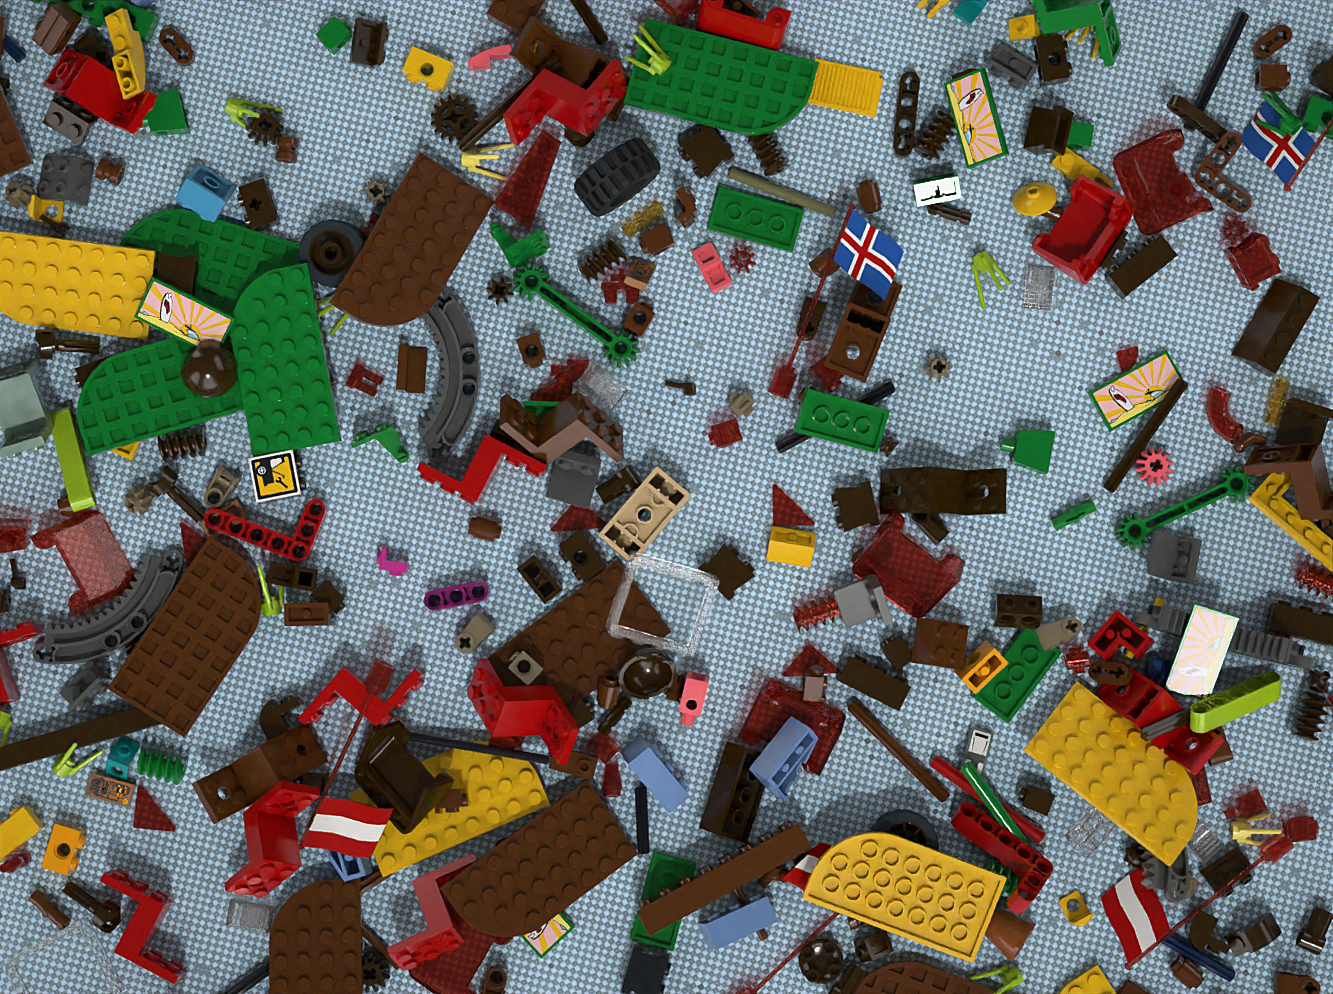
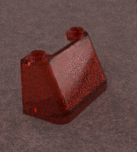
[737,677,846,776]

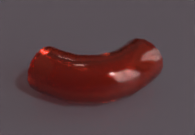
[1205,385,1244,444]

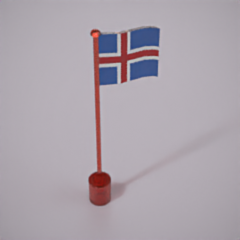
[1242,96,1333,192]
[768,203,904,399]

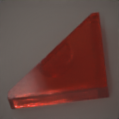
[530,366,574,402]
[772,484,815,526]
[550,505,607,532]
[179,522,207,569]
[782,643,841,677]
[133,786,176,832]

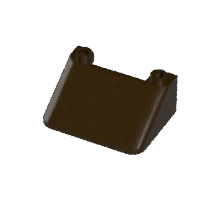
[354,720,454,834]

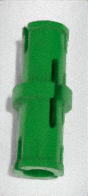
[1050,498,1097,531]

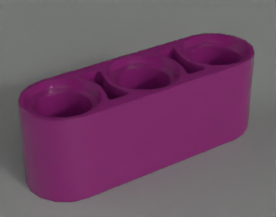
[424,582,490,611]

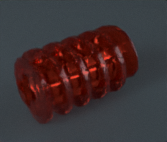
[1294,561,1333,602]
[792,594,842,634]

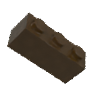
[1105,235,1178,300]
[1264,600,1333,647]
[837,654,911,711]

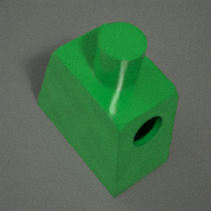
[141,88,191,136]
[1000,430,1056,475]

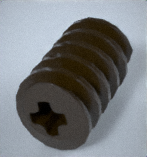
[913,110,957,160]
[748,133,791,176]
[577,239,627,285]
[157,428,207,462]
[1290,691,1331,741]

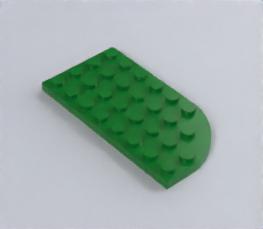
[624,18,819,135]
[119,209,300,315]
[230,263,342,457]
[77,331,244,457]

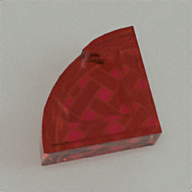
[1115,346,1139,374]

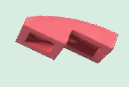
[468,44,512,71]
[691,242,732,294]

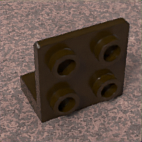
[1274,397,1333,445]

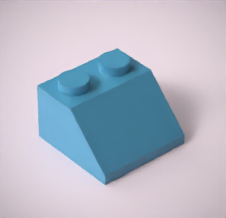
[175,163,237,223]

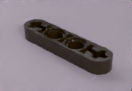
[892,71,920,158]
[1166,95,1237,152]

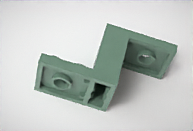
[0,358,54,458]

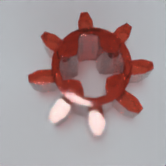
[1219,216,1249,245]
[729,247,756,275]
[1064,646,1090,674]

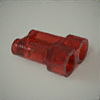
[345,362,384,397]
[0,853,31,873]

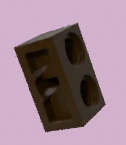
[993,594,1043,629]

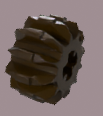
[245,108,284,147]
[362,953,391,993]

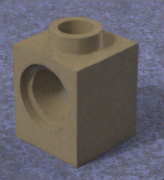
[508,651,544,686]

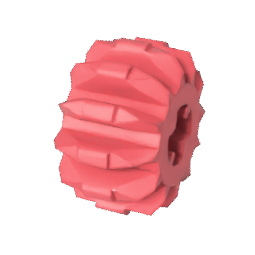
[1135,448,1174,486]

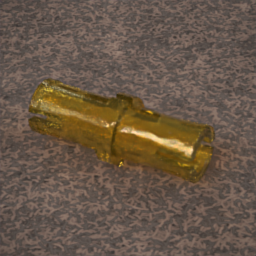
[621,201,665,239]
[1264,379,1290,426]

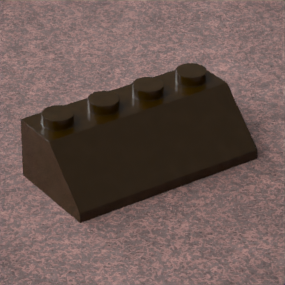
[1231,278,1320,377]
[699,741,765,843]

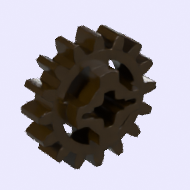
[431,95,479,144]

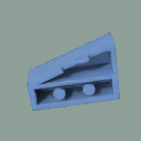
[749,716,819,802]
[620,735,690,813]
[305,818,373,882]
[698,893,778,950]

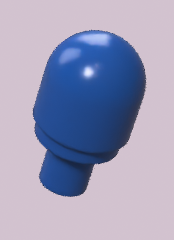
[1145,656,1164,684]

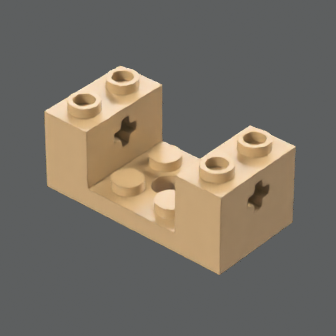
[598,466,691,566]

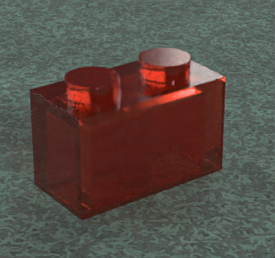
[808,354,845,394]

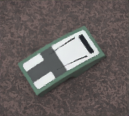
[959,726,994,776]

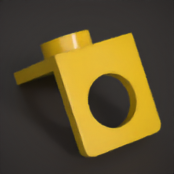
[1009,14,1048,41]
[28,195,64,223]
[1058,891,1095,927]

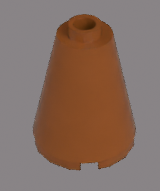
[985,907,1036,961]

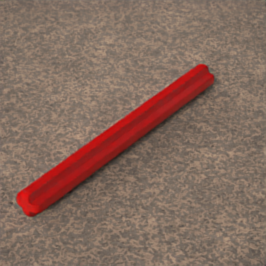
[930,756,1046,843]

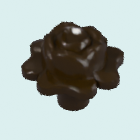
[1307,669,1331,693]
[1124,842,1147,869]

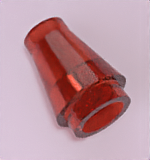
[601,764,623,797]

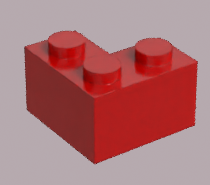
[1087,610,1154,662]

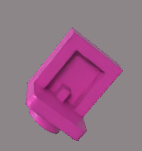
[376,547,410,577]

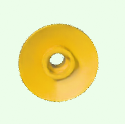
[1012,182,1057,216]

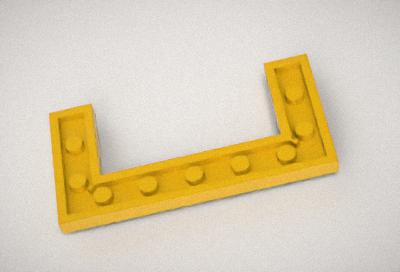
[1247,471,1333,572]

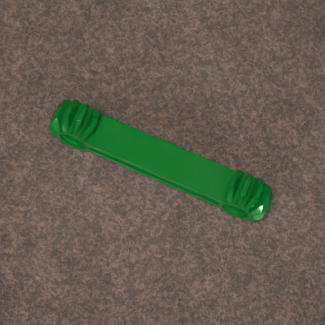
[513,263,640,368]
[1114,465,1255,551]

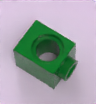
[315,16,353,55]
[1066,121,1094,151]

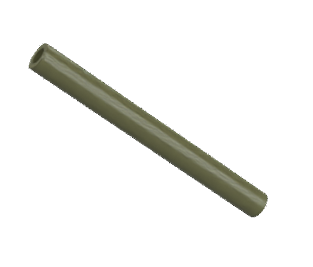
[728,167,836,218]

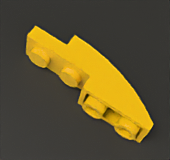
[105,8,146,100]

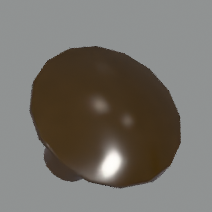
[799,938,844,984]

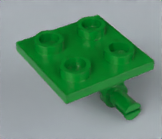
[490,223,550,269]
[351,421,409,463]

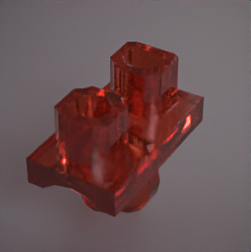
[601,268,642,304]

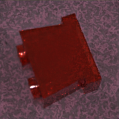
[1224,231,1282,291]

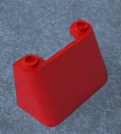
[695,0,792,52]
[1031,174,1132,285]

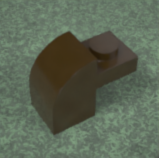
[265,561,318,592]
[260,695,303,741]
[1185,907,1231,955]
[1224,912,1282,957]

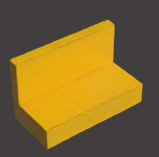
[766,526,816,568]

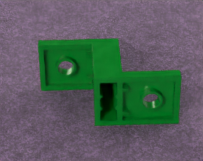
[1031,0,1122,66]

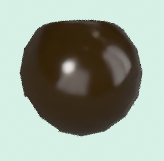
[180,341,238,398]
[618,647,677,700]

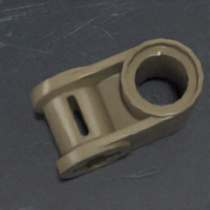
[203,465,242,509]
[455,612,496,655]
[1035,616,1082,651]

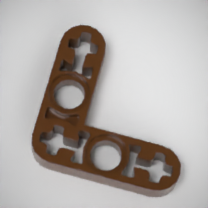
[1195,129,1252,213]

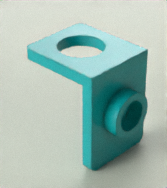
[952,0,989,26]
[106,737,140,781]

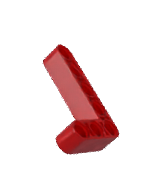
[204,499,328,562]
[951,802,1053,914]

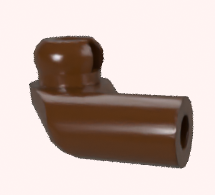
[1233,432,1267,453]
[757,867,789,889]

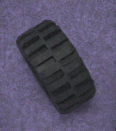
[574,138,661,217]

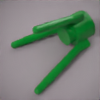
[1255,91,1303,137]

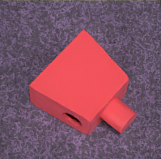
[678,671,710,726]

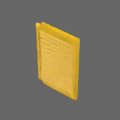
[808,58,883,118]

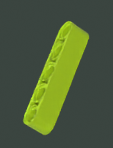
[49,406,97,512]
[1190,672,1281,733]

